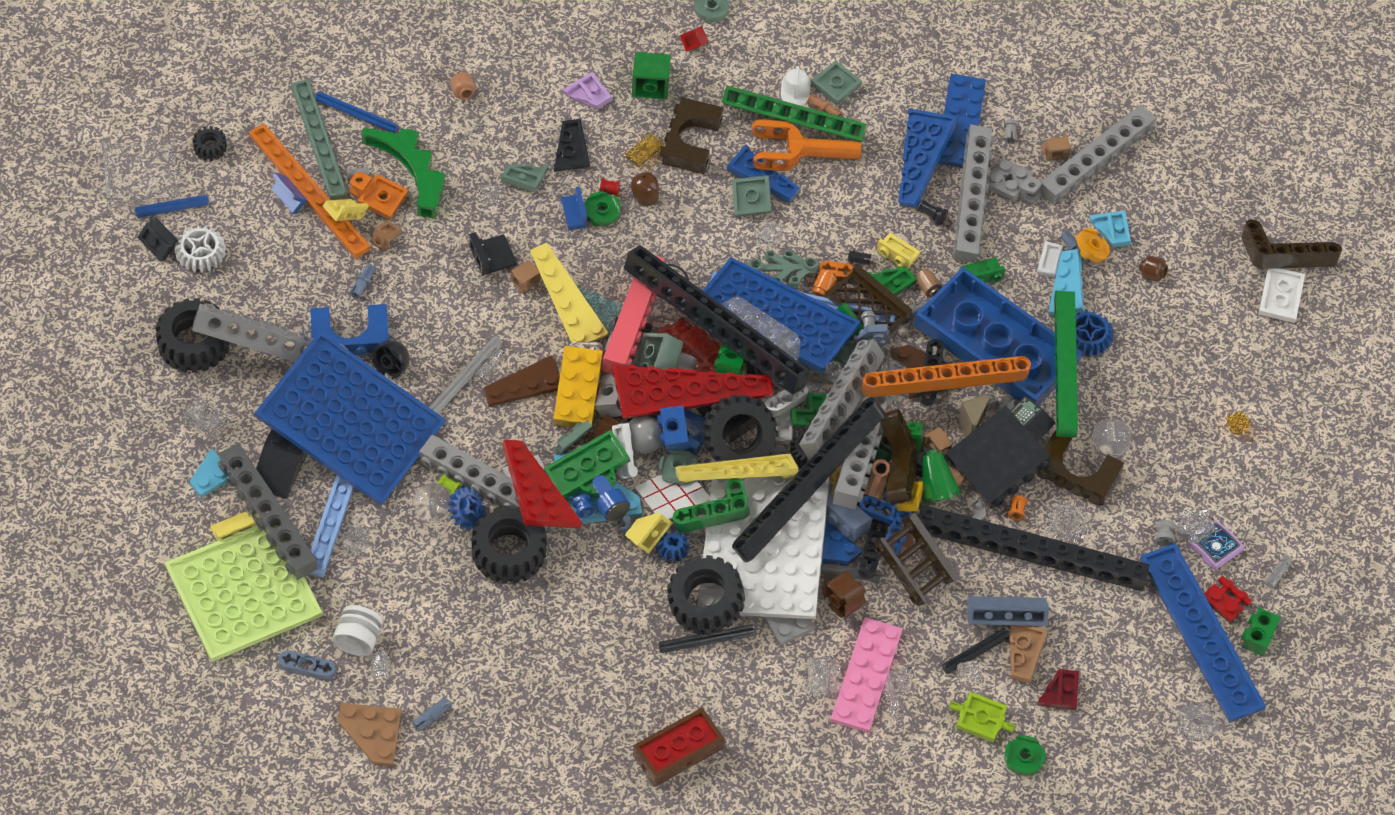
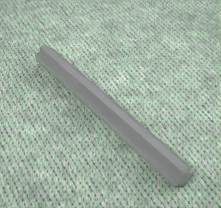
[429,336,502,414]

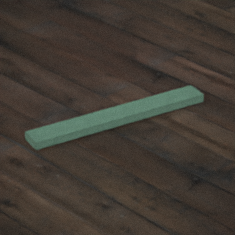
[291,79,348,200]

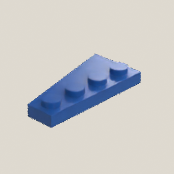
[726,144,799,203]

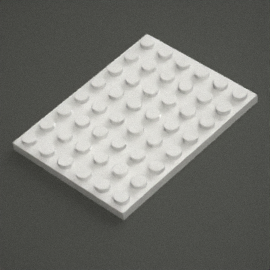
[698,475,830,619]

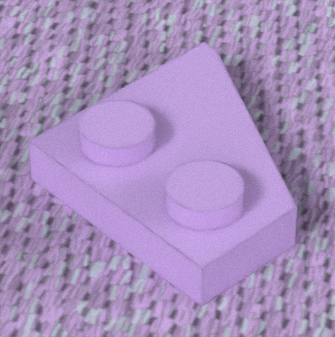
[563,72,612,109]

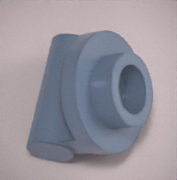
[617,515,632,535]

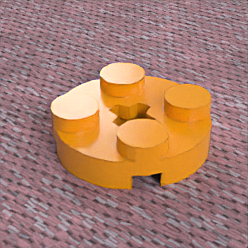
[1075,228,1110,263]

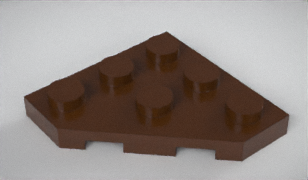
[890,345,949,399]

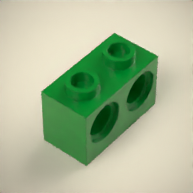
[1241,607,1281,657]

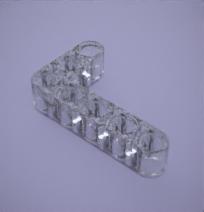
[721,296,801,385]

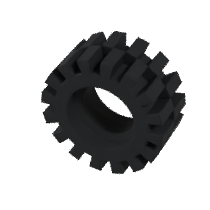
[193,126,227,161]

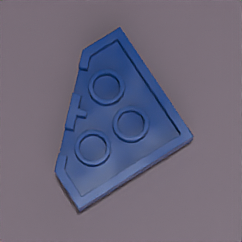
[822,519,862,565]

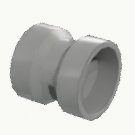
[1155,520,1176,546]

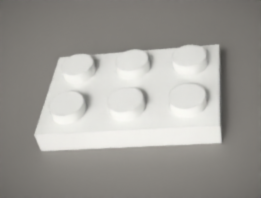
[1258,268,1305,323]

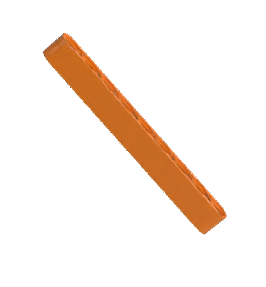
[862,356,1031,397]

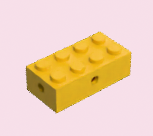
[553,346,603,430]

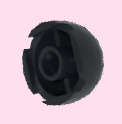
[371,340,410,379]

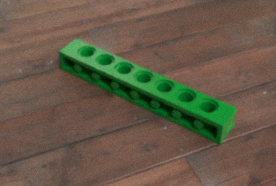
[722,85,868,143]

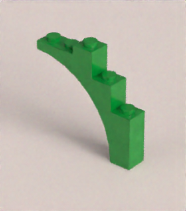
[362,128,445,219]

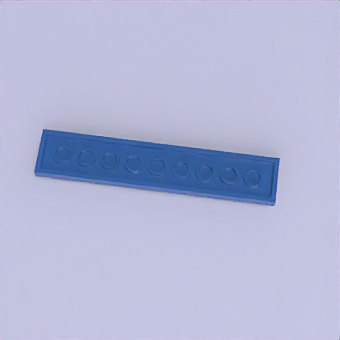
[1140,543,1266,723]

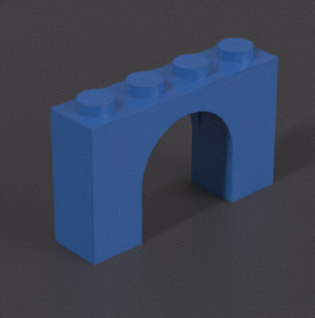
[310,304,389,355]

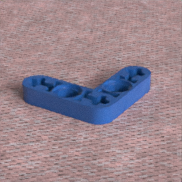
[859,496,912,556]

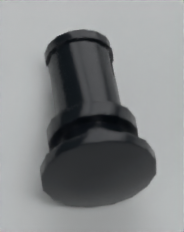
[919,200,948,226]

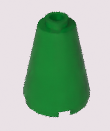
[922,449,961,504]

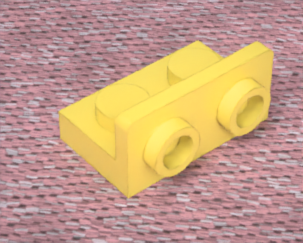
[323,199,369,221]

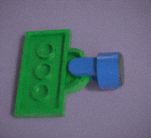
[544,430,631,521]

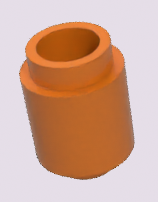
[812,269,837,298]

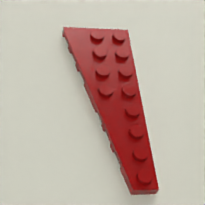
[611,363,774,419]

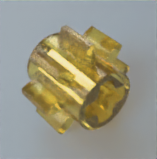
[1226,411,1251,435]

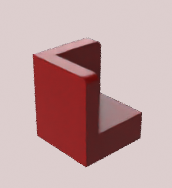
[679,26,709,52]

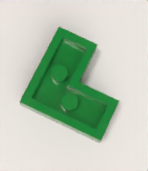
[790,393,826,429]

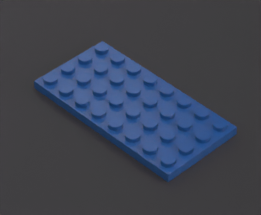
[702,257,861,374]

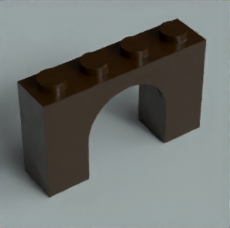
[660,97,724,174]
[1036,429,1125,506]

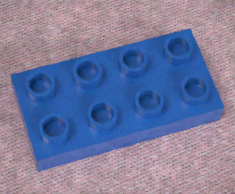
[914,267,1082,406]

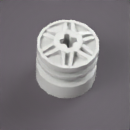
[332,605,383,656]

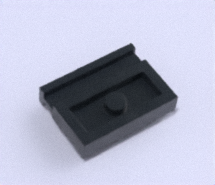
[137,216,178,261]

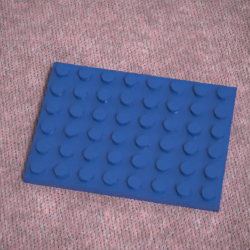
[253,331,446,506]

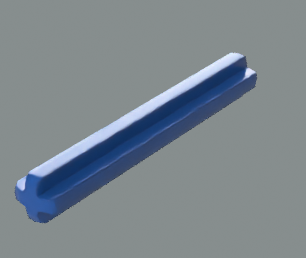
[135,194,209,217]

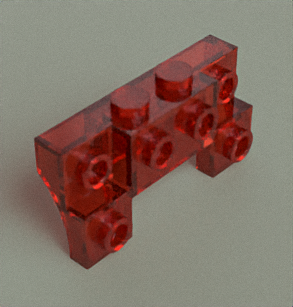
[656,317,720,373]

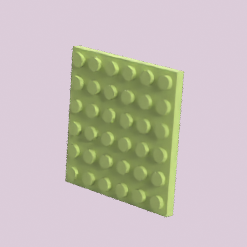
[165,525,323,662]

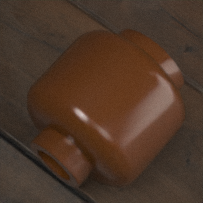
[1139,256,1168,282]

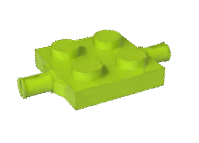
[948,692,1015,743]

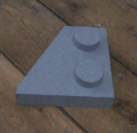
[853,324,890,346]

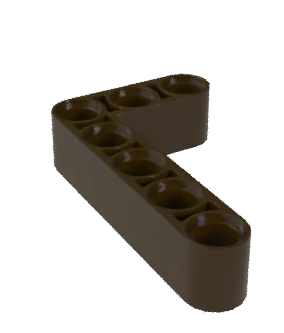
[1241,219,1342,269]
[880,409,918,506]

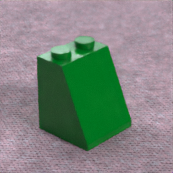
[631,52,671,100]

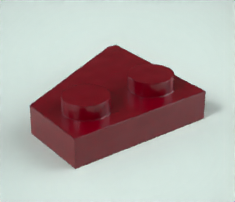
[1037,669,1079,710]

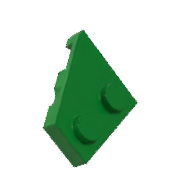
[868,266,917,296]

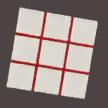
[635,475,710,520]

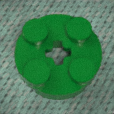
[584,191,621,227]
[1004,735,1045,775]

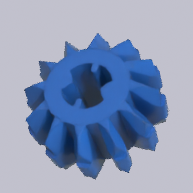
[656,529,690,563]

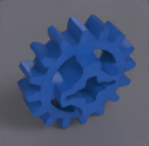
[447,487,486,530]

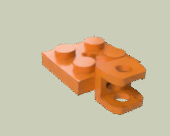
[349,172,409,220]

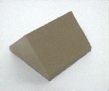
[958,395,990,437]

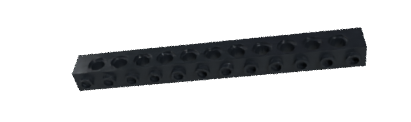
[624,245,810,395]
[918,504,1150,592]

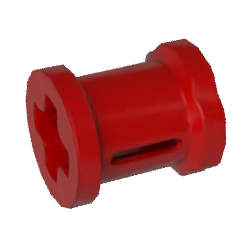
[600,177,621,197]

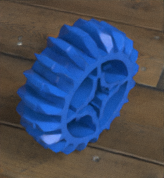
[1076,309,1114,358]

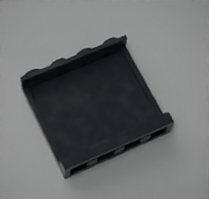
[946,406,1051,509]

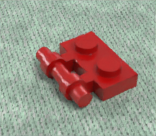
[1204,575,1253,624]

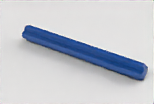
[315,91,398,133]

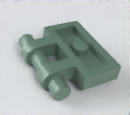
[553,420,592,455]

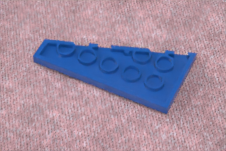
[898,108,958,209]

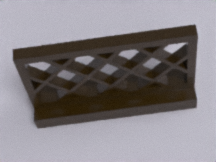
[826,264,912,334]

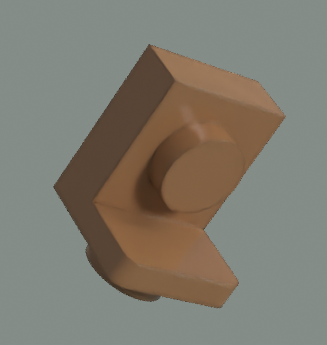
[371,221,402,252]

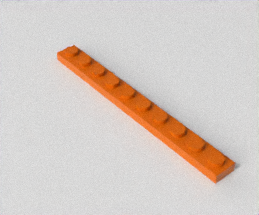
[249,123,371,259]

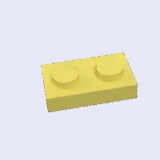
[877,233,920,269]

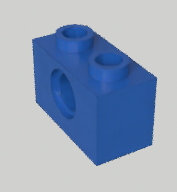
[657,405,689,451]

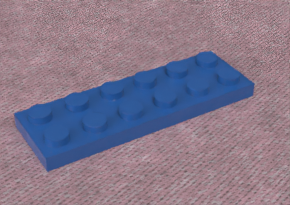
[938,73,986,168]

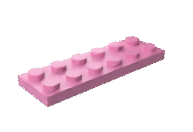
[830,617,903,733]

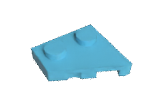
[1090,211,1131,248]

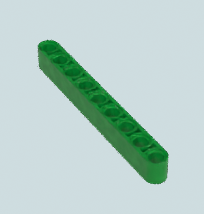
[1054,290,1078,438]

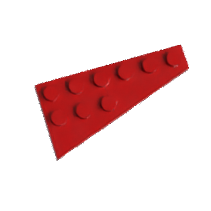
[502,439,582,529]

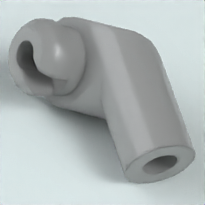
[972,499,986,520]

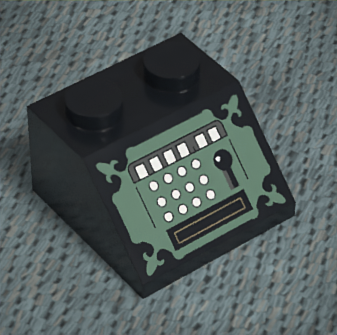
[1010,396,1056,442]

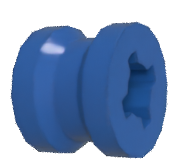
[572,494,595,518]

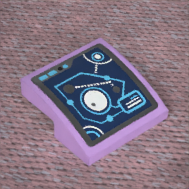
[1188,520,1245,570]

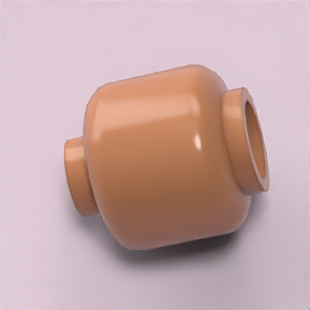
[450,72,476,100]

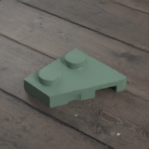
[501,164,549,193]

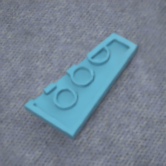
[1048,249,1085,316]

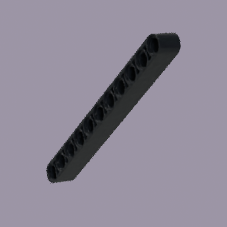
[732,397,885,562]

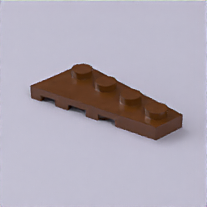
[483,355,560,407]

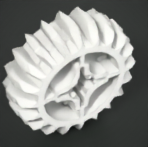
[174,225,226,273]

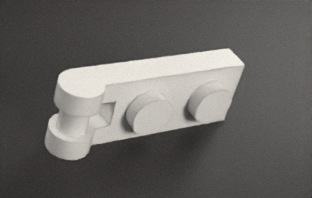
[612,423,638,480]

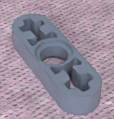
[278,651,336,680]

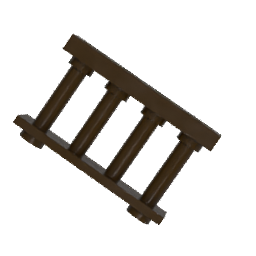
[873,513,959,606]

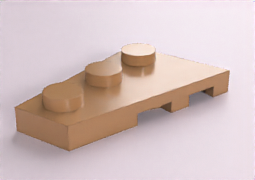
[1010,625,1048,684]

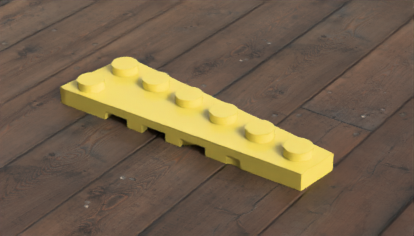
[530,243,609,343]
[675,454,798,482]

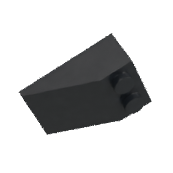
[256,429,307,499]

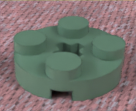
[694,0,729,24]
[659,450,698,484]

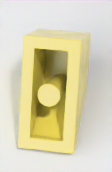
[625,513,673,553]

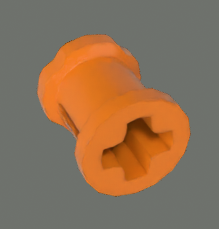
[1008,495,1028,521]

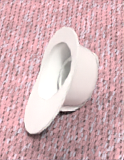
[781,66,811,106]

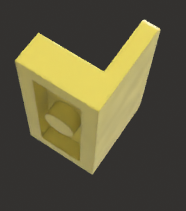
[211,512,255,541]

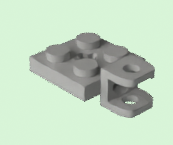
[986,158,1042,204]

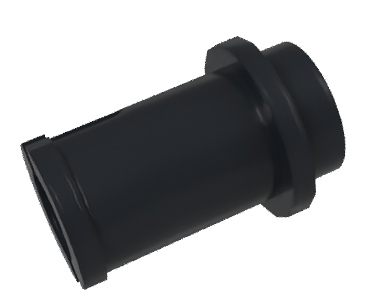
[847,249,872,266]

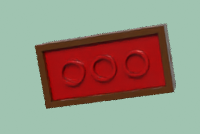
[633,707,724,787]

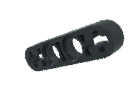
[919,339,944,406]
[858,518,889,579]

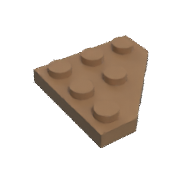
[338,703,402,767]

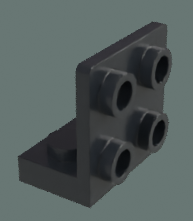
[469,232,517,276]

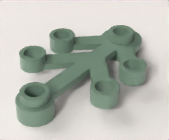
[748,250,819,288]

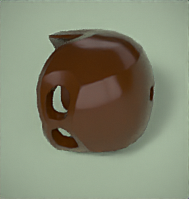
[631,172,659,206]

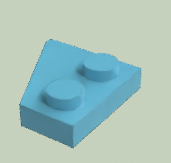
[190,449,228,498]

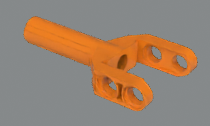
[752,120,862,171]

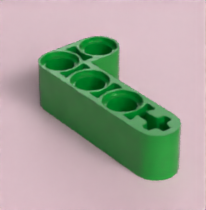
[673,478,750,533]

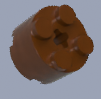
[822,570,866,618]

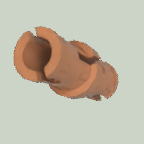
[807,93,843,117]

